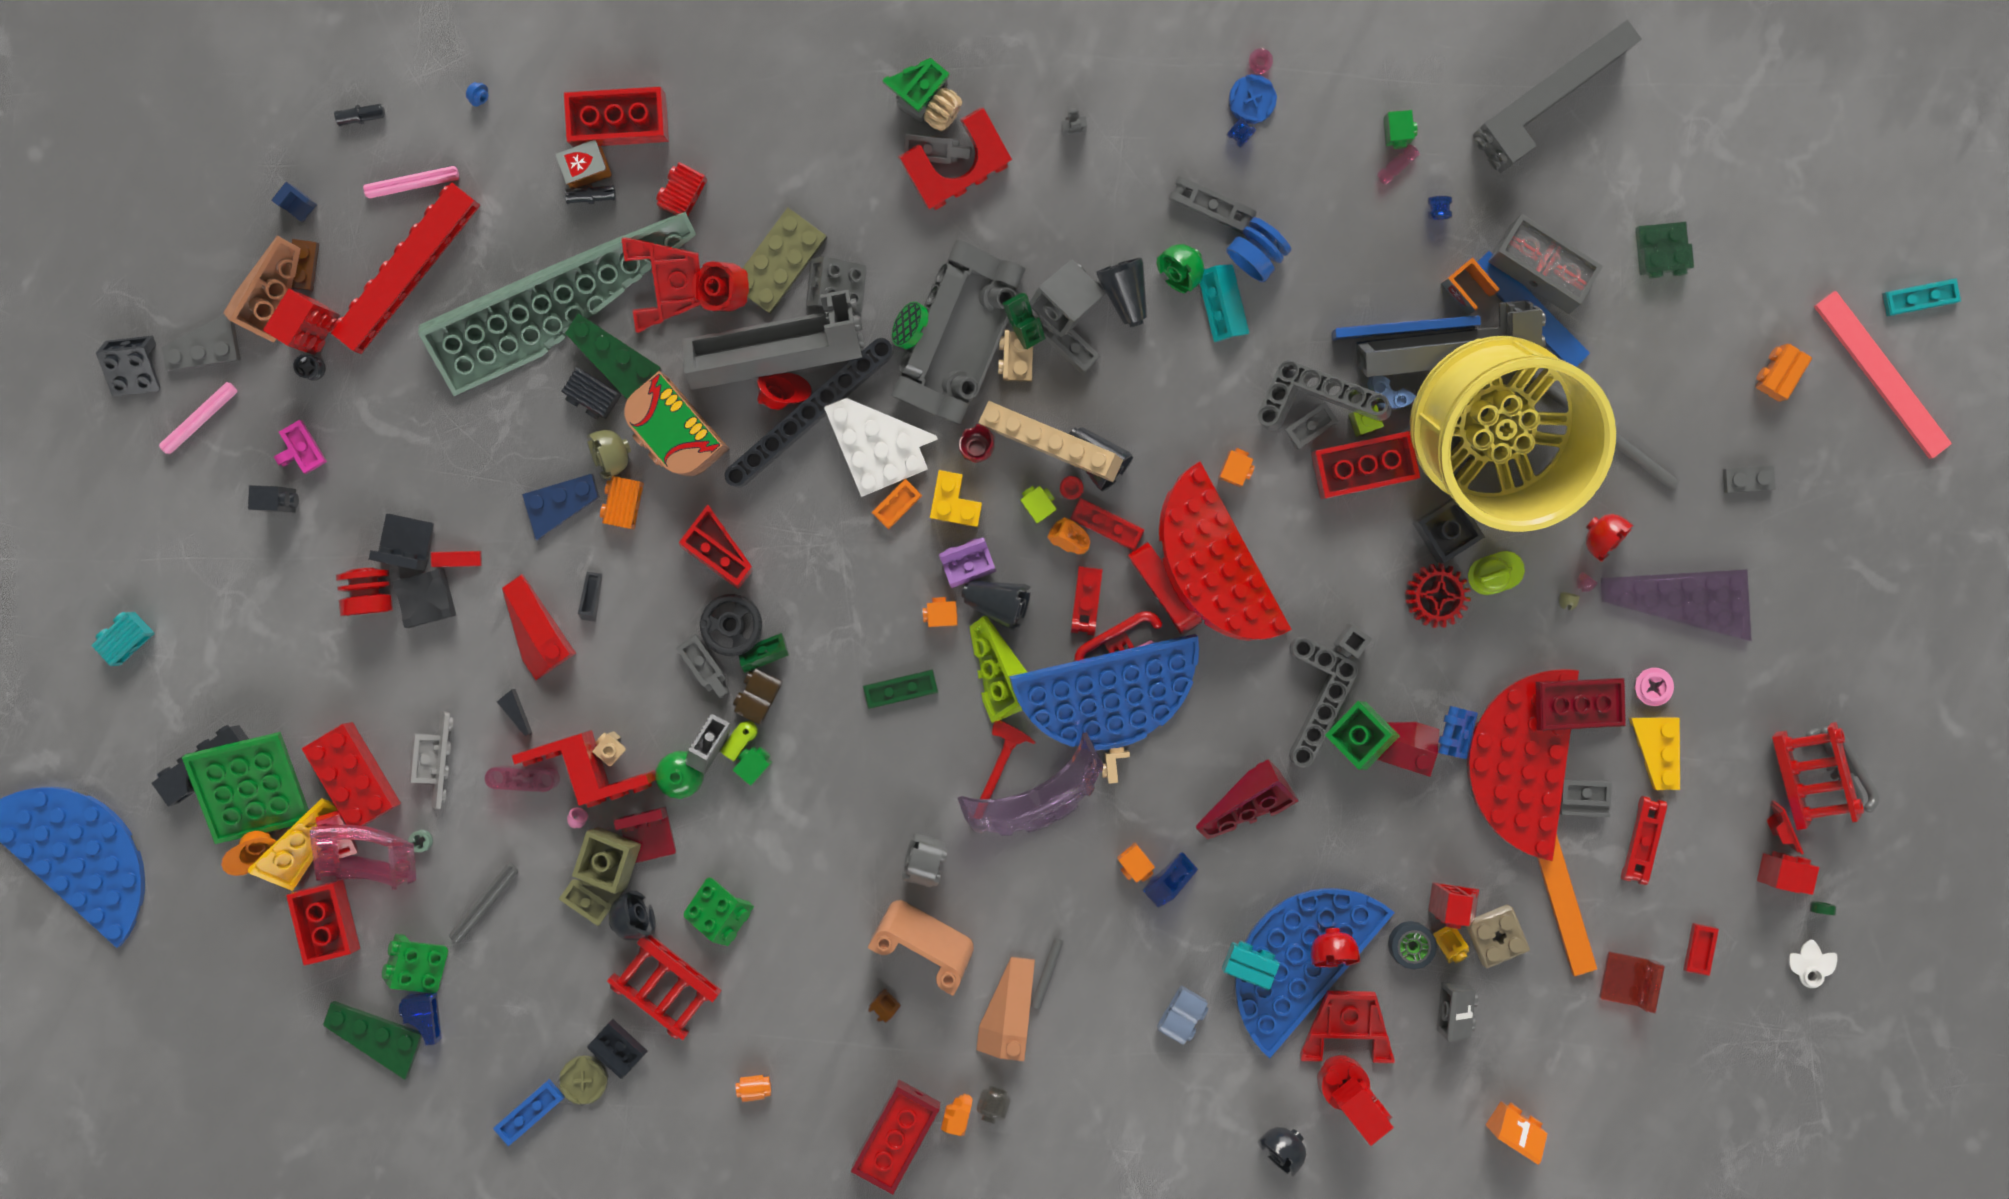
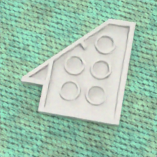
[824,398,938,497]

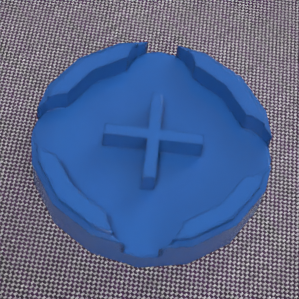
[1228,74,1277,124]

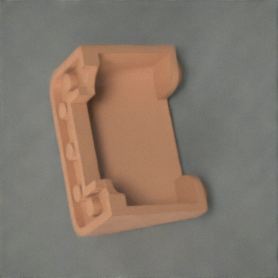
[867,900,974,996]

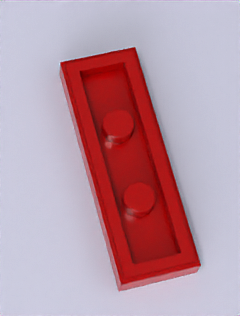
[1070,498,1145,551]

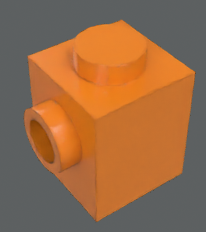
[1218,448,1255,487]
[923,597,958,627]
[1117,842,1155,883]

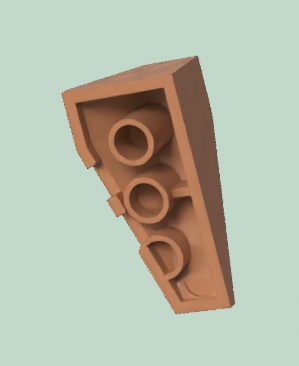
[224,236,300,343]
[976,957,1035,1061]

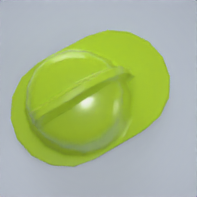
[1468,551,1525,595]

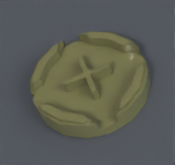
[559,1055,608,1104]

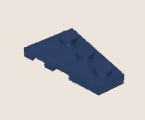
[522,474,600,540]

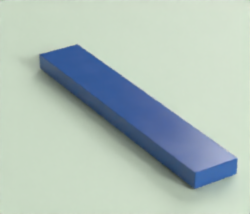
[1477,251,1590,367]
[1331,315,1481,341]

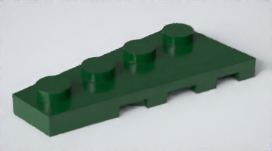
[565,313,661,400]
[323,1001,424,1080]

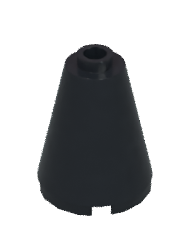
[1096,257,1147,327]
[1069,427,1133,492]
[961,580,1031,631]

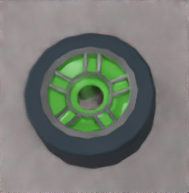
[1388,921,1437,970]

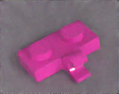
[274,420,327,474]

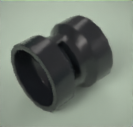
[293,354,326,381]

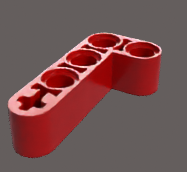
[1128,542,1202,636]

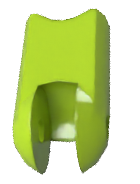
[720,721,758,762]

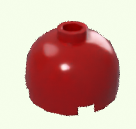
[1585,514,1634,562]
[1311,928,1360,967]

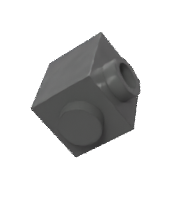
[1334,624,1372,659]

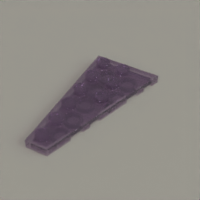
[1601,569,1752,641]

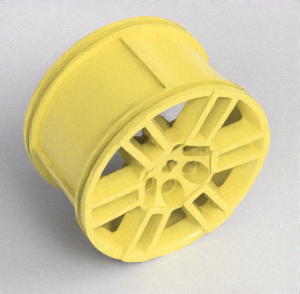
[1410,336,1616,532]

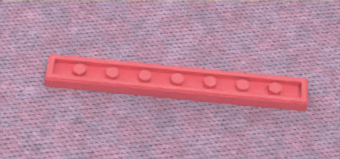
[1813,291,1952,459]

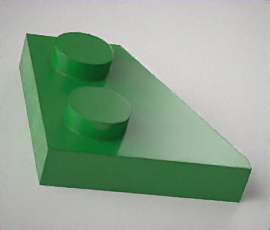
[882,58,950,113]

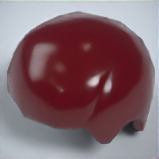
[959,424,995,463]

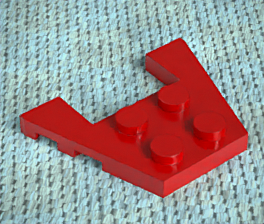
[622,237,701,333]
[1300,990,1395,1063]

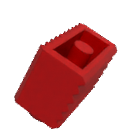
[656,162,708,216]

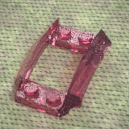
[310,825,416,890]

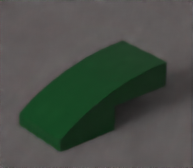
[1003,293,1046,350]

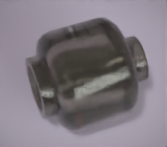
[976,1086,1011,1124]

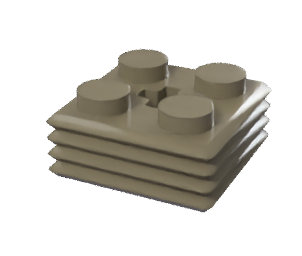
[1466,904,1530,968]

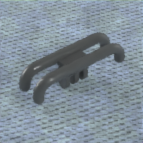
[1805,725,1879,813]

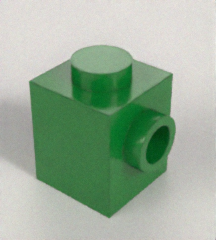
[1383,110,1418,149]
[733,746,772,786]

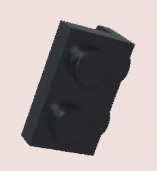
[587,1019,648,1079]

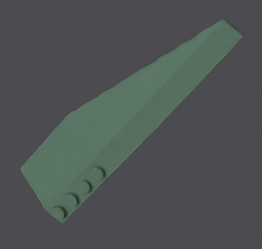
[418,212,696,396]

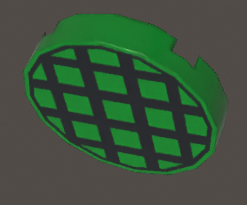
[892,302,928,349]

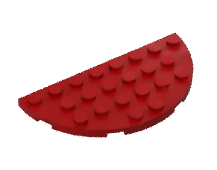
[1159,461,1292,641]
[1467,669,1579,861]

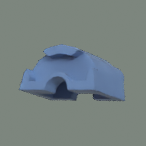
[1367,375,1416,410]

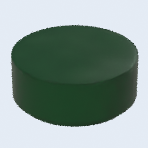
[1810,901,1836,915]

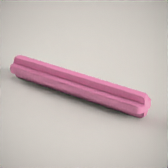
[363,166,459,198]
[159,382,237,454]

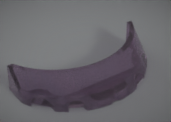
[957,732,1104,836]

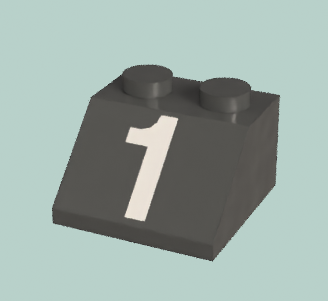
[1437,982,1478,1041]

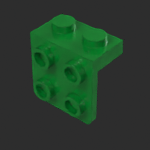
[684,877,755,946]
[382,934,448,993]

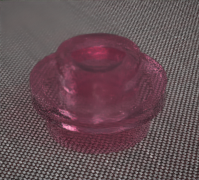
[1249,48,1273,73]

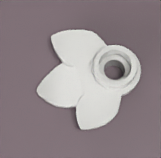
[1789,939,1837,988]

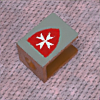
[555,140,612,189]

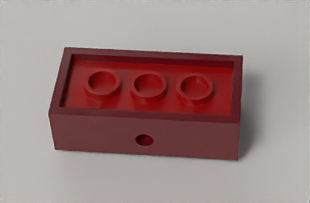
[850,1079,941,1195]

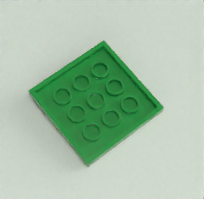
[182,732,309,844]

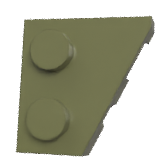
[559,879,624,926]

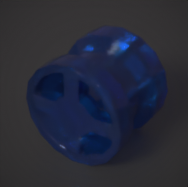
[1226,117,1257,148]
[1428,196,1452,220]

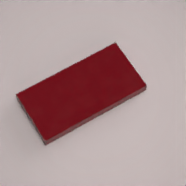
[1535,678,1626,731]

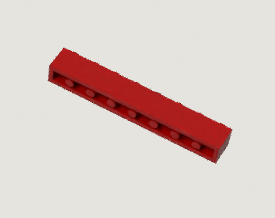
[331,182,481,354]

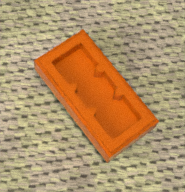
[871,479,922,530]

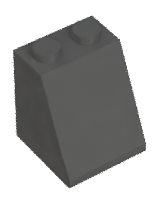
[1030,259,1106,338]

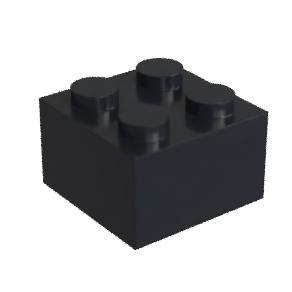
[1412,498,1485,563]

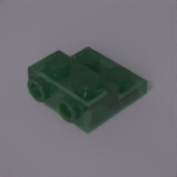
[1635,222,1694,279]

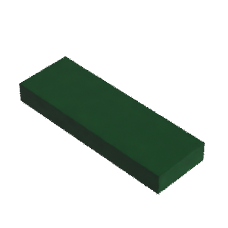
[863,669,938,709]

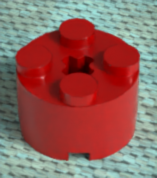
[692,261,749,311]
[1317,1055,1370,1110]

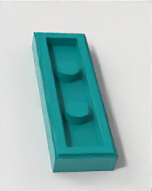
[1882,278,1961,317]

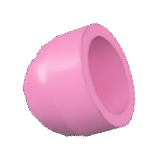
[567,807,588,829]

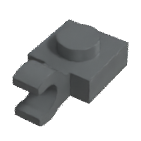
[1061,108,1087,136]

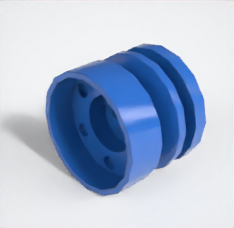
[1226,217,1291,282]

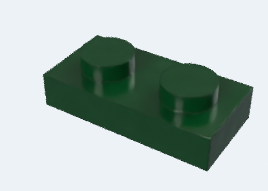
[738,633,789,673]

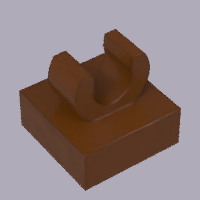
[868,988,901,1023]

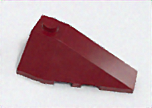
[1333,722,1440,777]
[1196,759,1299,839]

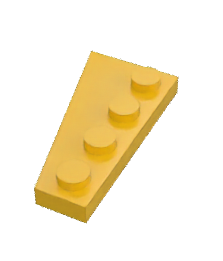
[248,798,337,891]

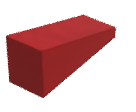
[431,551,482,567]

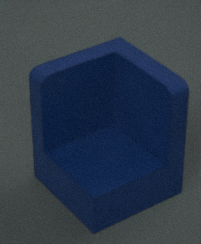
[271,182,317,222]

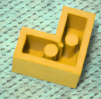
[930,470,982,527]

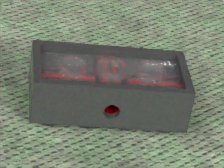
[1488,213,1603,314]

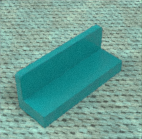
[1200,264,1249,342]

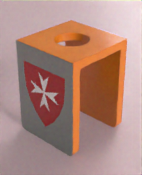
[1441,258,1500,315]

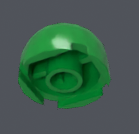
[1156,244,1205,293]
[655,751,704,799]

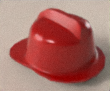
[757,373,812,410]

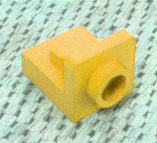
[1433,927,1469,964]

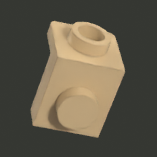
[592,731,626,767]
[1101,747,1130,783]

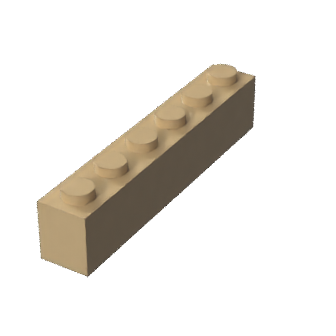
[979,401,1123,482]

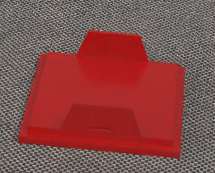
[1766,800,1804,854]

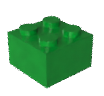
[1325,701,1400,770]

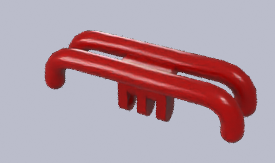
[1074,611,1162,661]

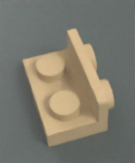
[998,330,1033,382]

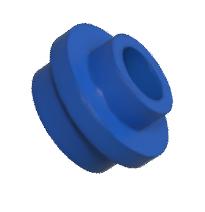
[466,82,489,107]

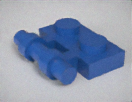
[1438,706,1478,759]

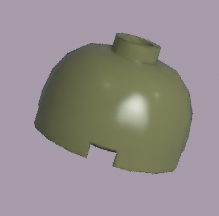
[587,430,631,480]

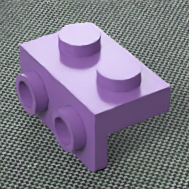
[939,538,997,588]

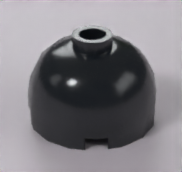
[609,890,656,941]
[1258,1127,1307,1176]

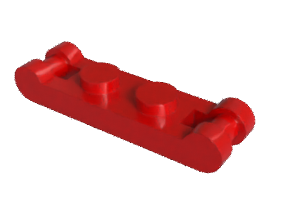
[1621,796,1667,885]

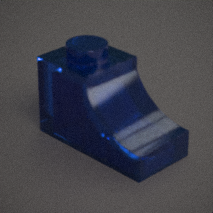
[1143,852,1199,908]
[399,992,442,1046]

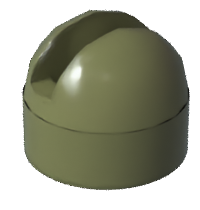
[1559,592,1580,610]

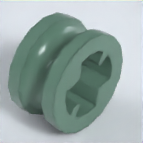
[408,830,433,853]

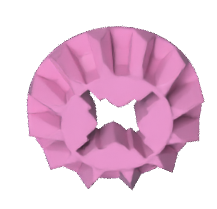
[1634,667,1674,706]

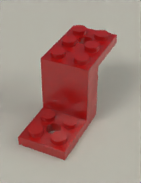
[511,730,655,808]

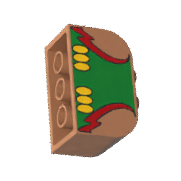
[624,371,729,477]

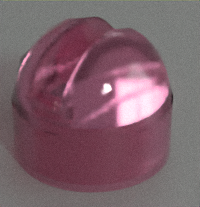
[1576,572,1598,592]

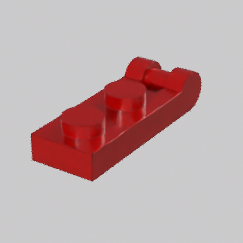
[1071,566,1103,636]

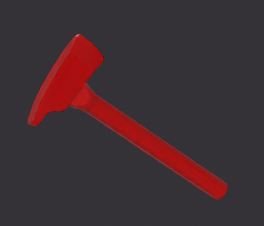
[969,720,1036,826]

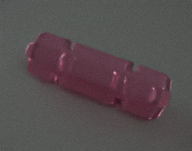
[1377,145,1420,184]

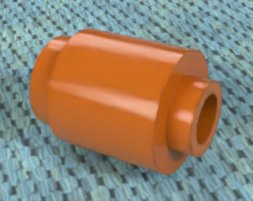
[736,1075,771,1102]

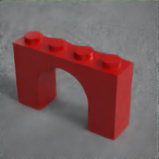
[898,107,1012,210]

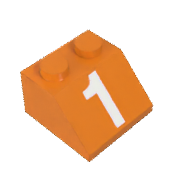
[1486,1101,1548,1165]

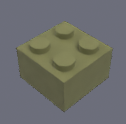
[572,827,641,894]

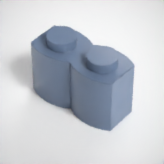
[1157,985,1208,1045]

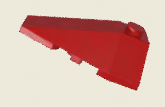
[502,574,577,680]

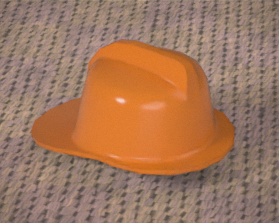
[221,831,277,876]

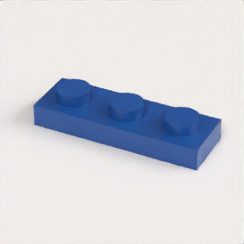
[493,1079,565,1147]

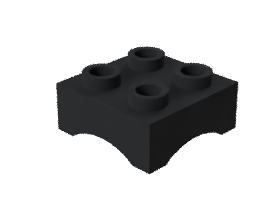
[392,569,457,628]

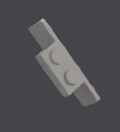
[409,711,453,809]

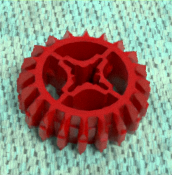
[1405,563,1471,628]

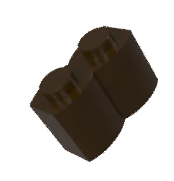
[733,668,783,725]

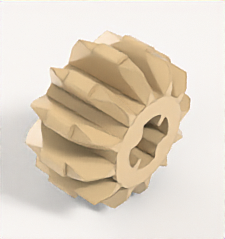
[924,87,962,131]

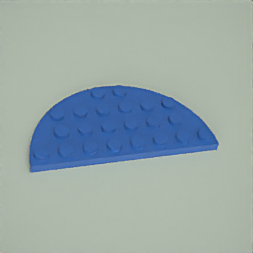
[1009,634,1199,750]
[0,787,145,948]
[1235,888,1395,1058]

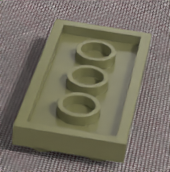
[743,207,827,314]

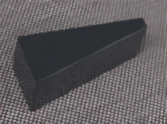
[578,572,602,622]
[497,689,532,736]

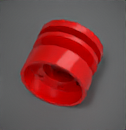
[336,567,393,616]

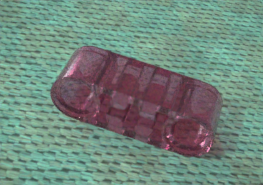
[485,765,560,792]

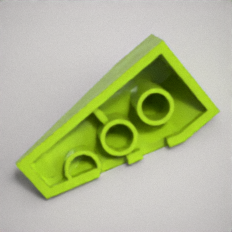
[969,616,1027,723]

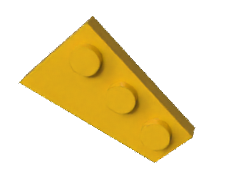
[1629,717,1680,790]

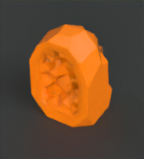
[1047,518,1090,555]
[941,1093,973,1136]

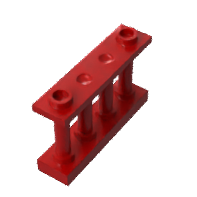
[1772,722,1864,830]
[607,934,722,1041]

